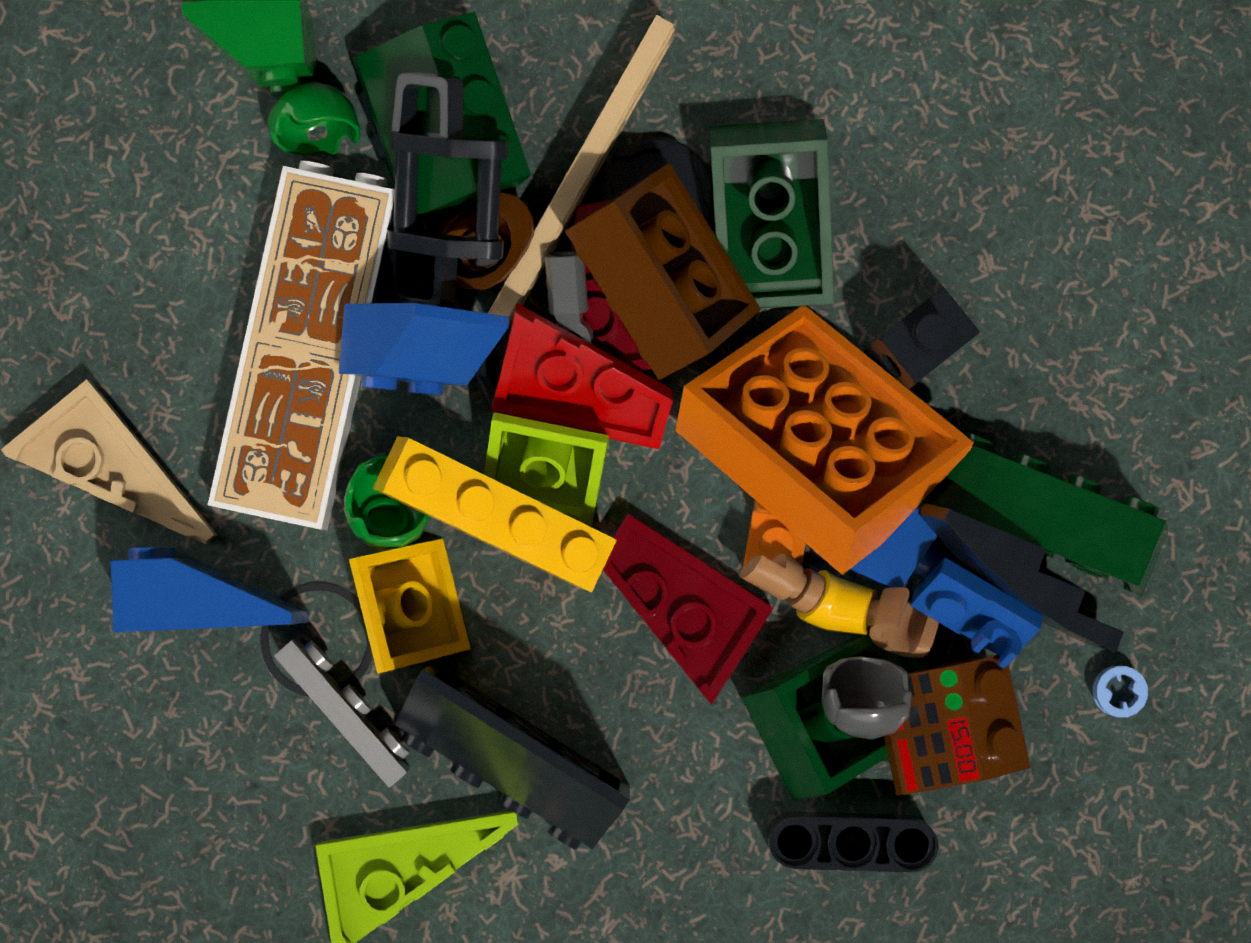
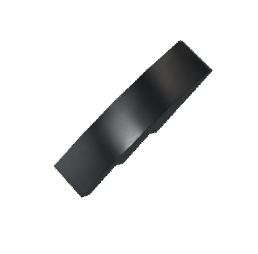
[918,502,1124,653]

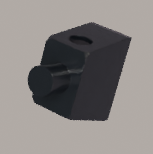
[863,287,980,389]

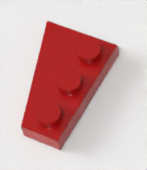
[491,303,673,449]

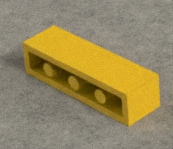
[372,436,617,593]

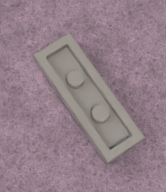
[274,638,410,788]

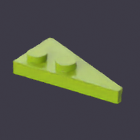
[315,810,519,943]

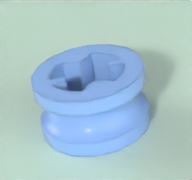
[1093,665,1148,717]

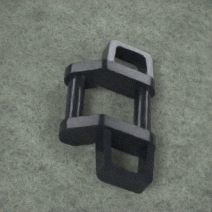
[387,72,509,308]

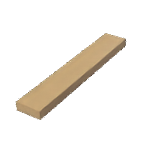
[488,15,675,329]

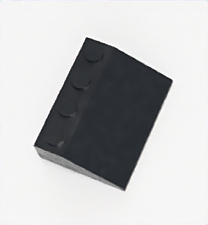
[394,663,630,850]

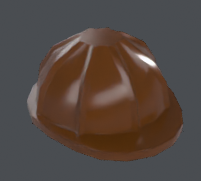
[430,192,534,292]

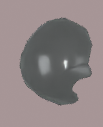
[822,656,912,739]

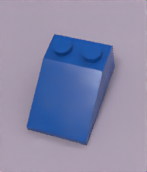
[111,547,309,632]

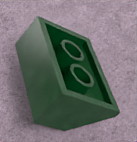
[353,12,531,219]

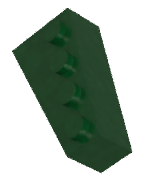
[922,432,1168,596]

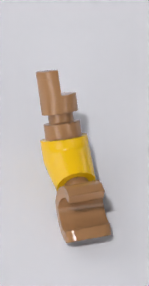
[738,554,939,658]

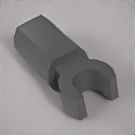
[545,251,594,344]

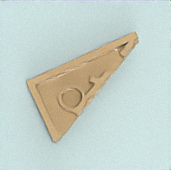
[1,379,217,544]

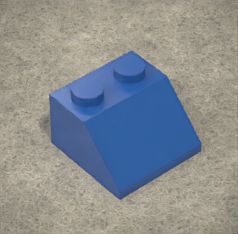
[339,303,509,395]

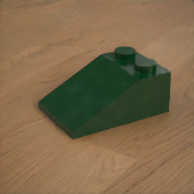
[709,119,834,308]
[741,632,931,800]

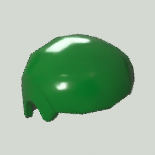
[267,81,360,156]
[344,455,430,550]

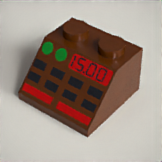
[884,654,1031,795]

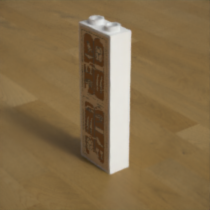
[208,161,394,531]

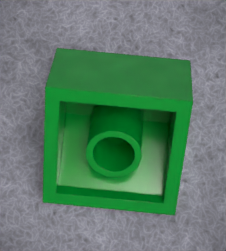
[181,0,318,97]

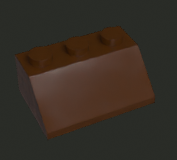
[565,163,761,380]

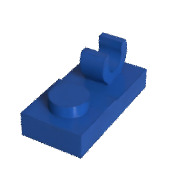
[910,557,1043,668]

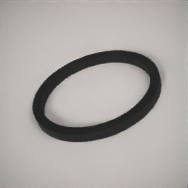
[260,582,373,697]

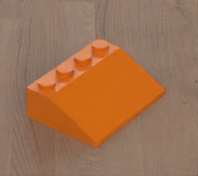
[675,306,973,575]

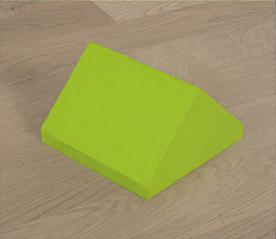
[484,412,609,526]

